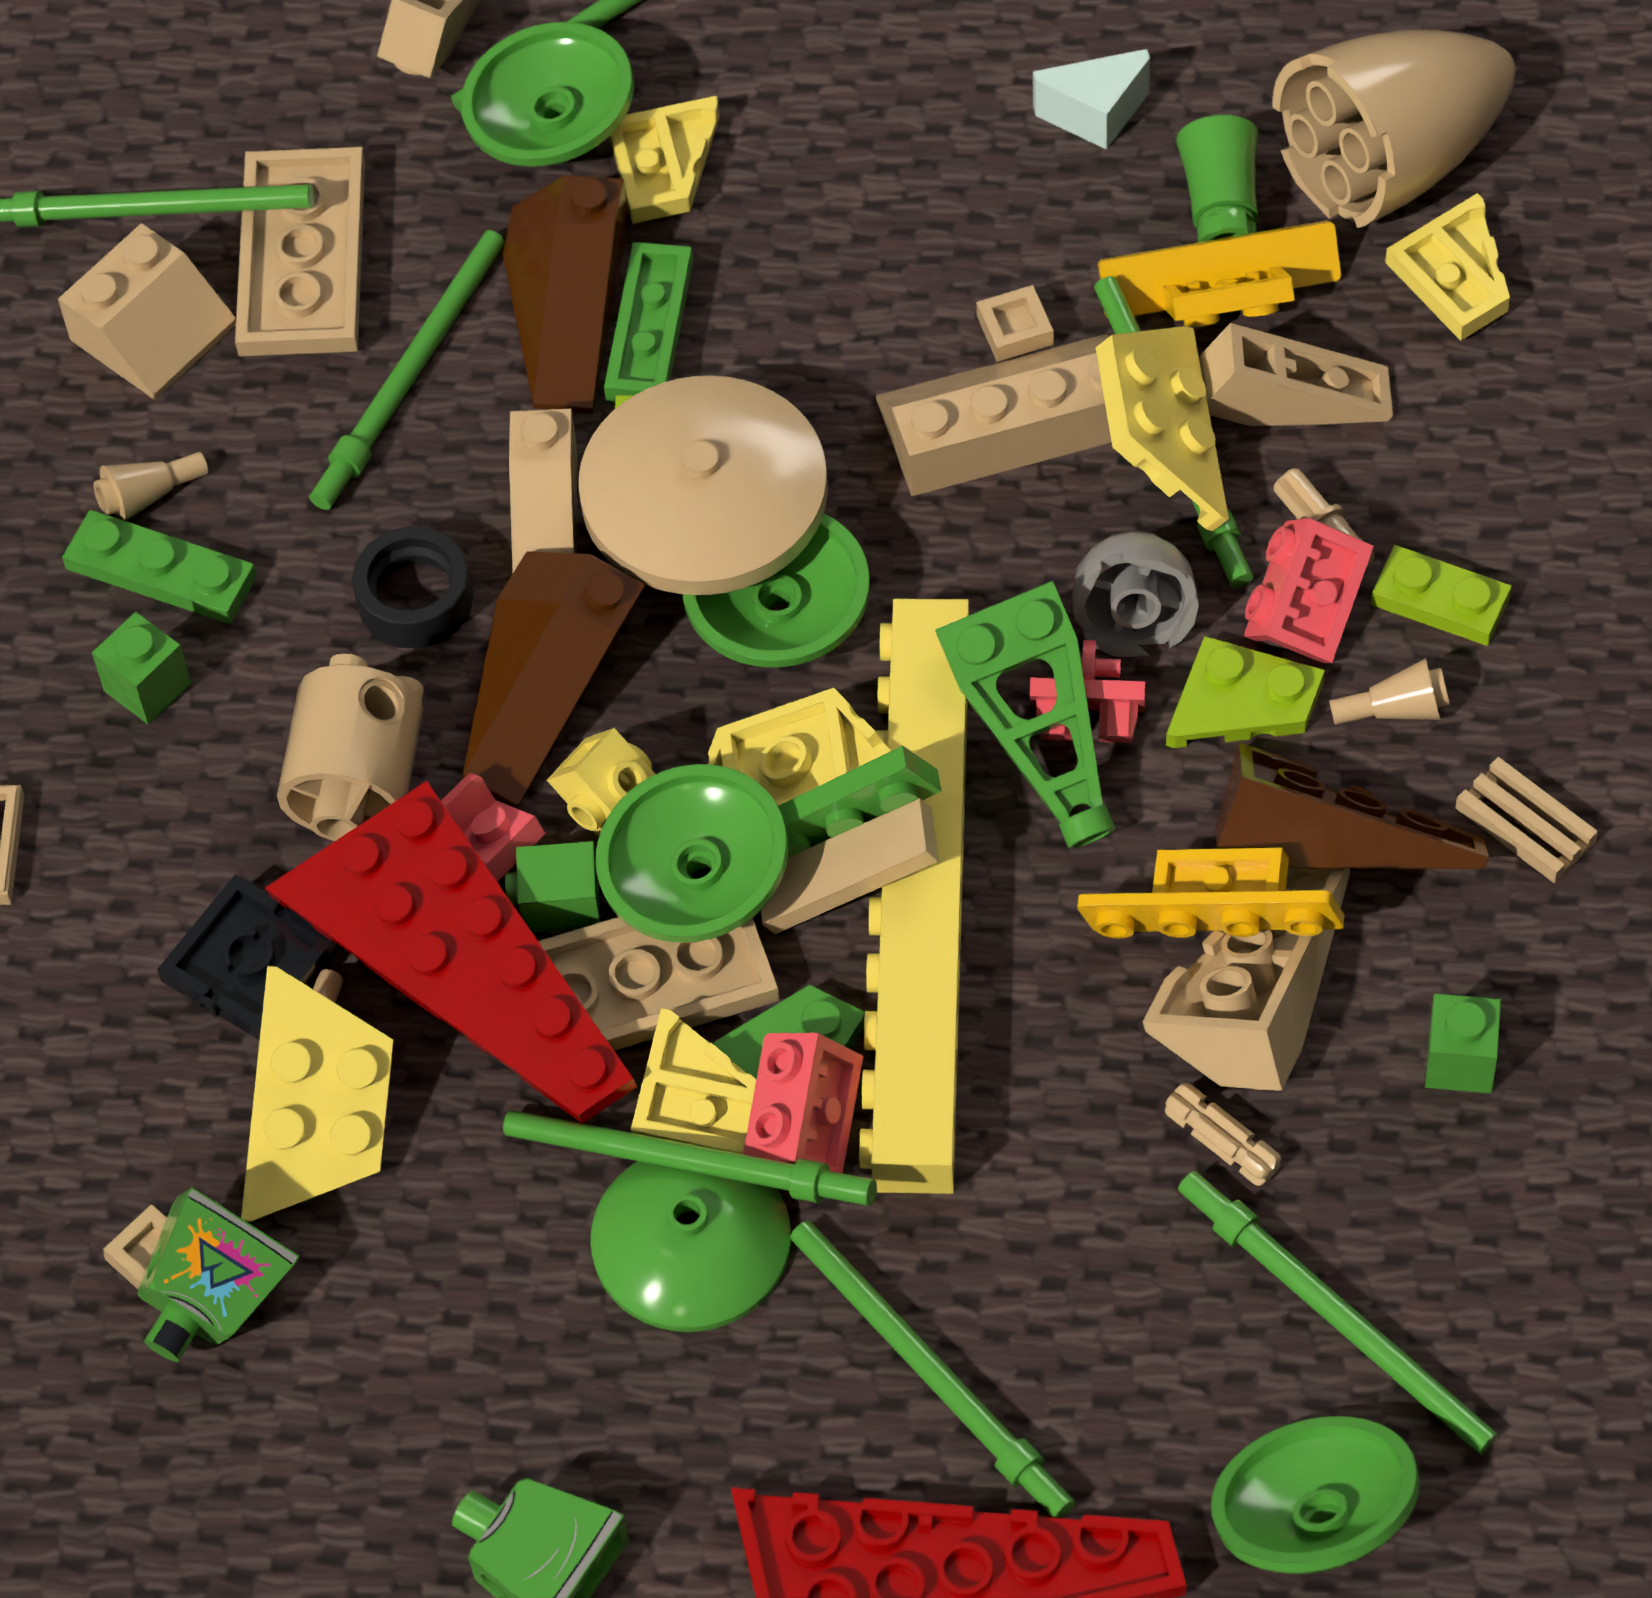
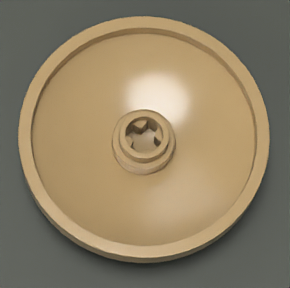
[579,376,828,595]

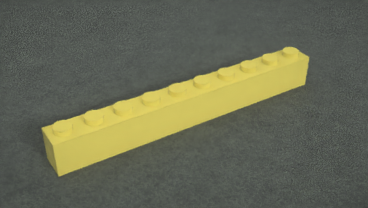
[859,599,969,1194]

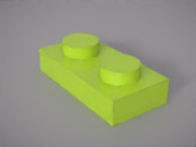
[1371,545,1512,646]

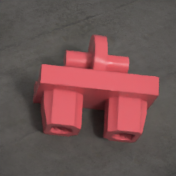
[1030,640,1145,743]

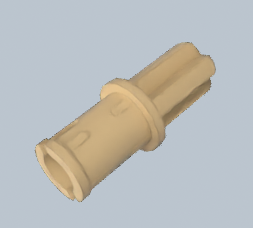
[1273,468,1375,568]

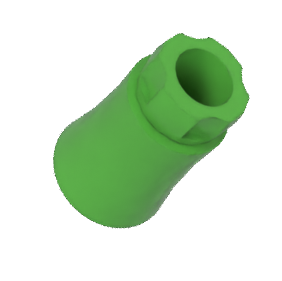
[1176,115,1259,242]

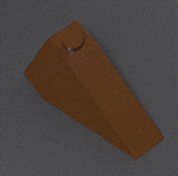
[503,175,629,414]
[461,551,645,809]
[1215,742,1489,869]

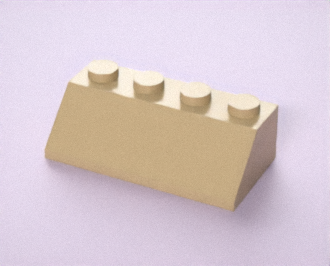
[876,334,1112,496]

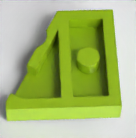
[1166,636,1325,748]

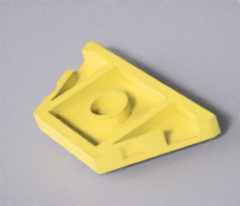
[1095,326,1229,531]
[708,688,891,806]
[241,966,393,1222]

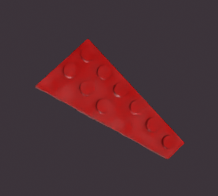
[265,781,637,1124]
[731,1487,1186,1598]

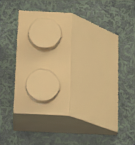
[58,223,236,400]

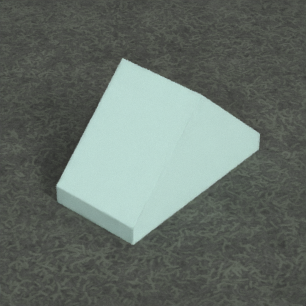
[1033,49,1150,150]

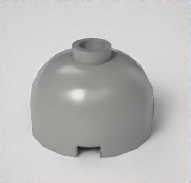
[1072,531,1199,657]

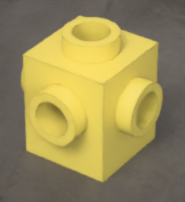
[547,728,656,836]

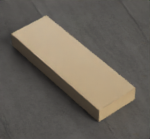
[761,798,939,934]

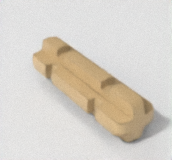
[1165,1083,1281,1186]

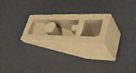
[377,0,480,78]
[1199,323,1393,426]
[509,409,577,572]

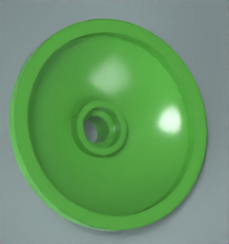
[461,22,634,167]
[682,513,870,668]
[595,764,789,943]
[591,1161,791,1332]
[1211,1416,1420,1574]

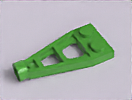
[935,581,1116,849]

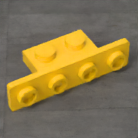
[1098,220,1341,327]
[1077,848,1345,939]

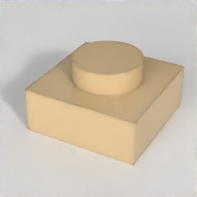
[976,285,1054,362]
[103,1204,167,1289]

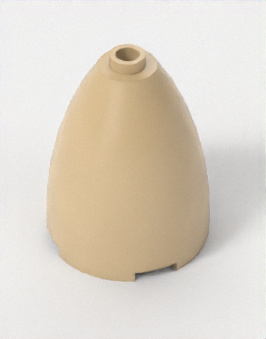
[1272,30,1516,228]

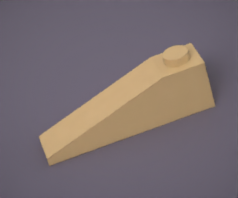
[1143,868,1350,1091]

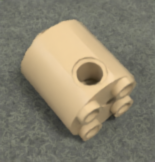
[277,654,424,841]

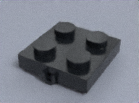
[157,874,341,1040]

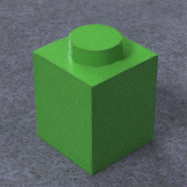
[92,612,192,724]
[505,841,601,933]
[1425,993,1501,1093]

